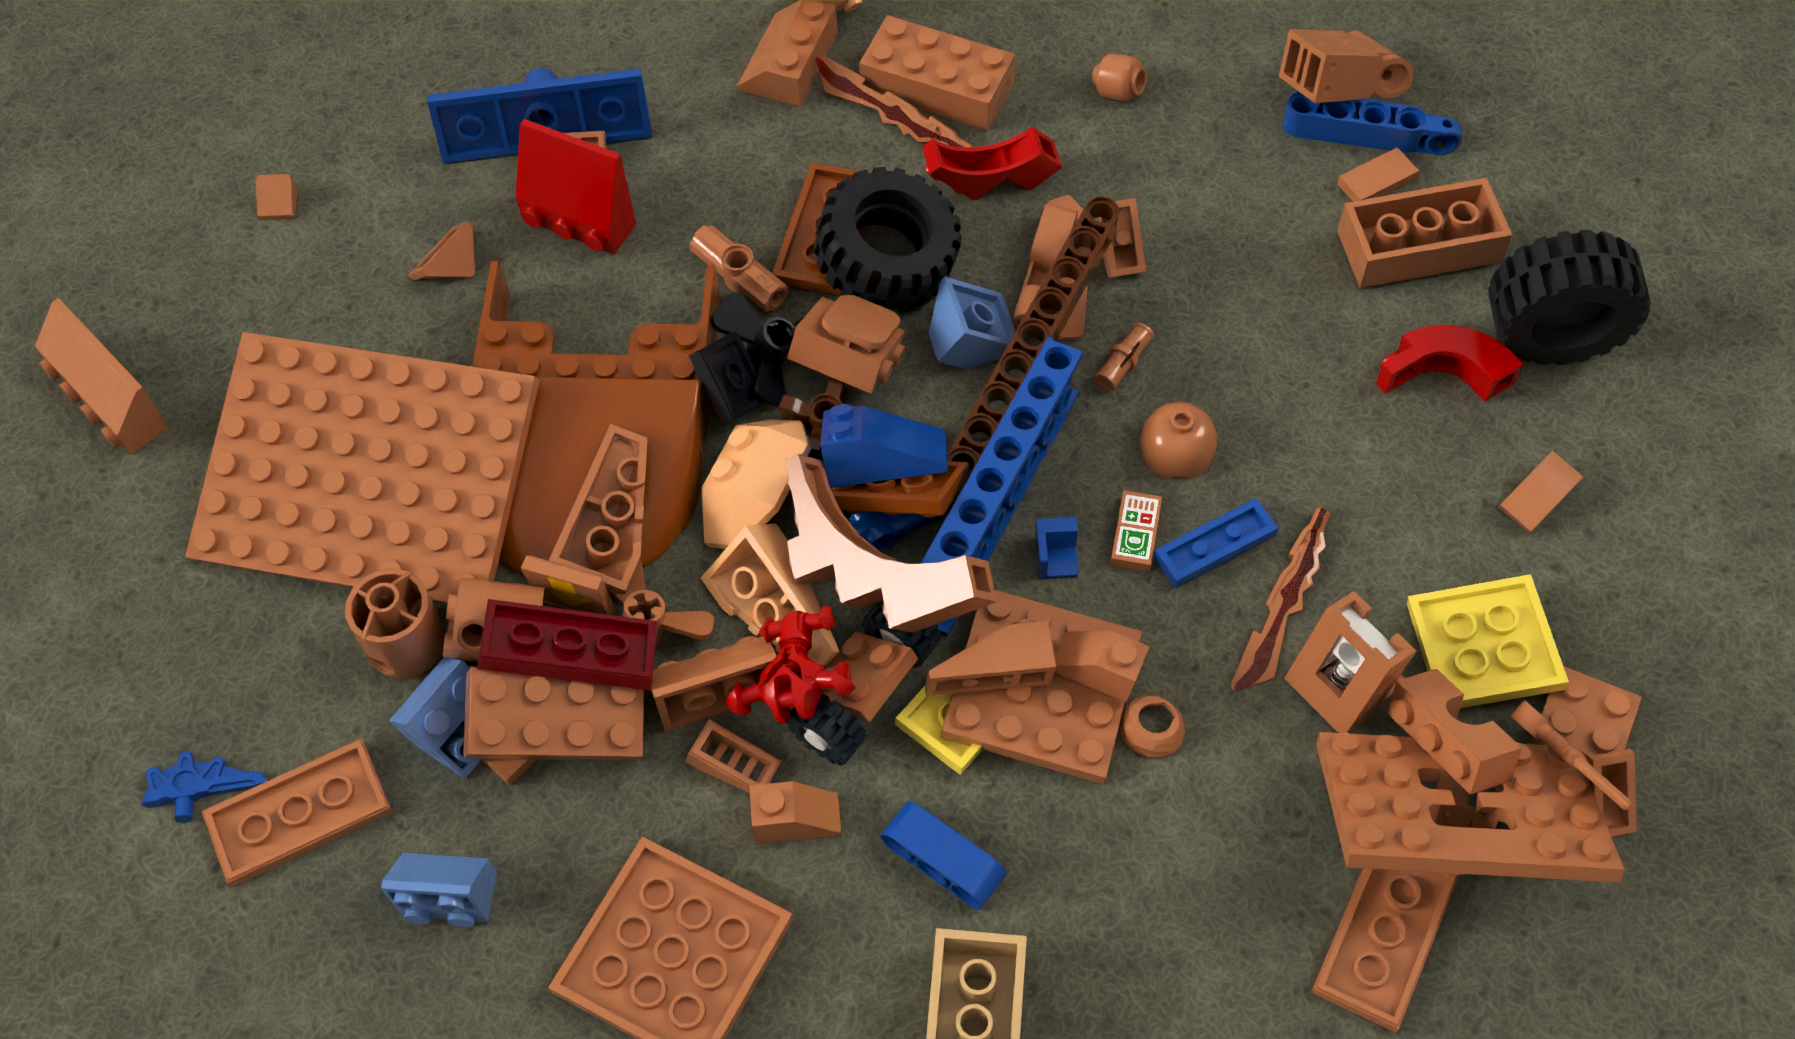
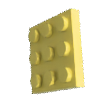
[1407,574,1569,708]

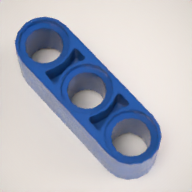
[880,801,1007,910]

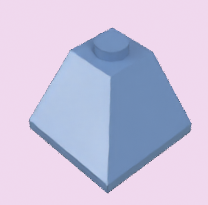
[928,276,1016,370]

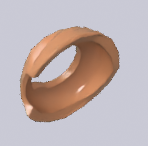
[1119,695,1185,758]

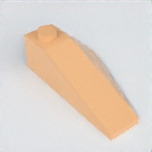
[701,523,840,667]

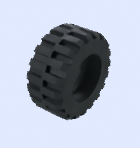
[814,167,962,313]
[1488,230,1651,365]

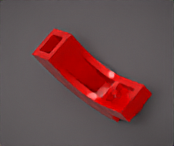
[1376,325,1523,402]

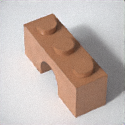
[1387,669,1522,795]

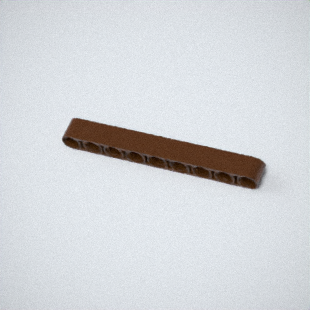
[947,196,1119,492]

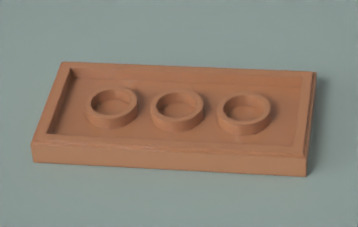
[202,738,393,888]
[1311,868,1459,1033]

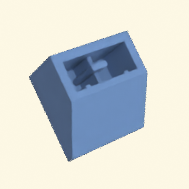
[389,658,482,779]
[381,853,497,928]

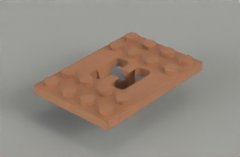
[1316,732,1625,883]

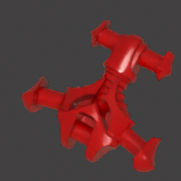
[726,606,856,724]

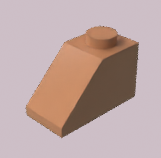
[1054,630,1150,702]
[749,781,842,844]

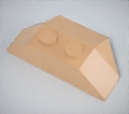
[702,419,811,549]

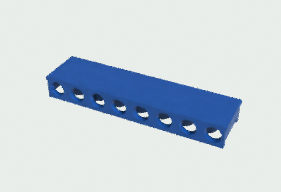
[921,336,1083,636]

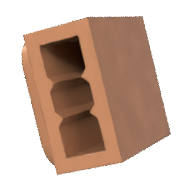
[787,295,906,394]

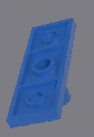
[427,68,652,163]

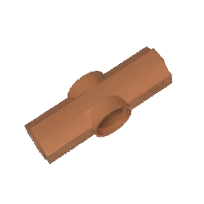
[689,225,789,312]

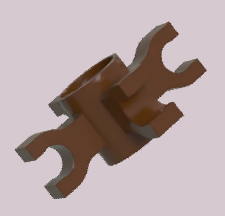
[779,377,848,460]

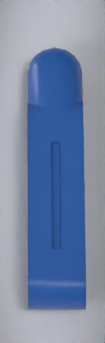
[1283,91,1462,155]

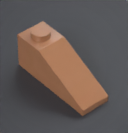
[925,619,1056,696]

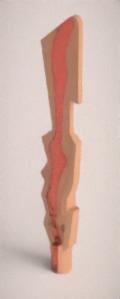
[816,54,974,147]
[1230,508,1330,691]

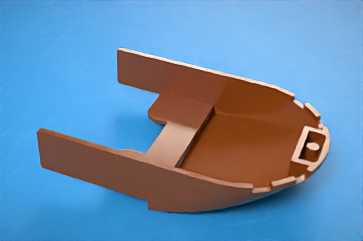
[472,261,721,577]

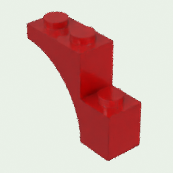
[922,127,1063,201]

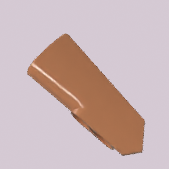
[1012,195,1094,340]

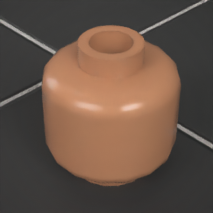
[1092,53,1147,102]

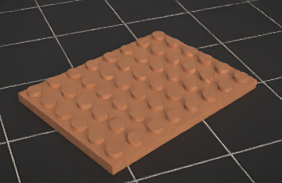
[185,332,540,604]

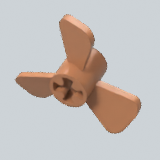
[609,560,714,648]

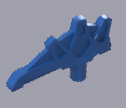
[142,752,268,823]

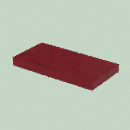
[477,599,657,691]

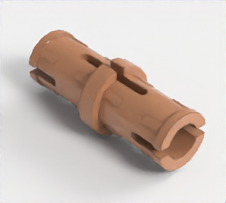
[1094,322,1154,392]

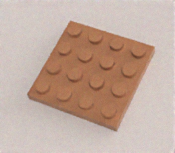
[940,590,1142,784]
[548,836,794,1039]

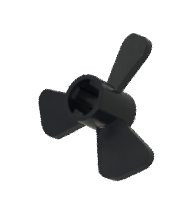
[711,293,804,407]

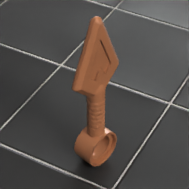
[1510,700,1632,810]

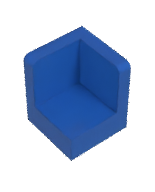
[1035,517,1079,579]

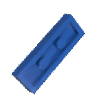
[1154,498,1278,588]

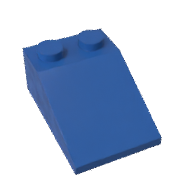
[820,404,948,488]

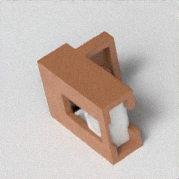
[1284,591,1416,733]

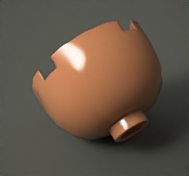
[1139,401,1218,480]

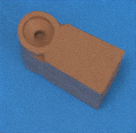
[1279,29,1414,103]

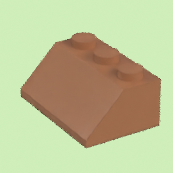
[737,0,838,107]
[651,636,776,731]

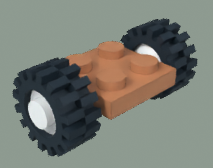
[786,601,941,766]

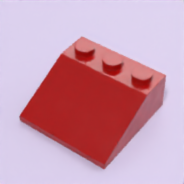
[515,119,636,254]

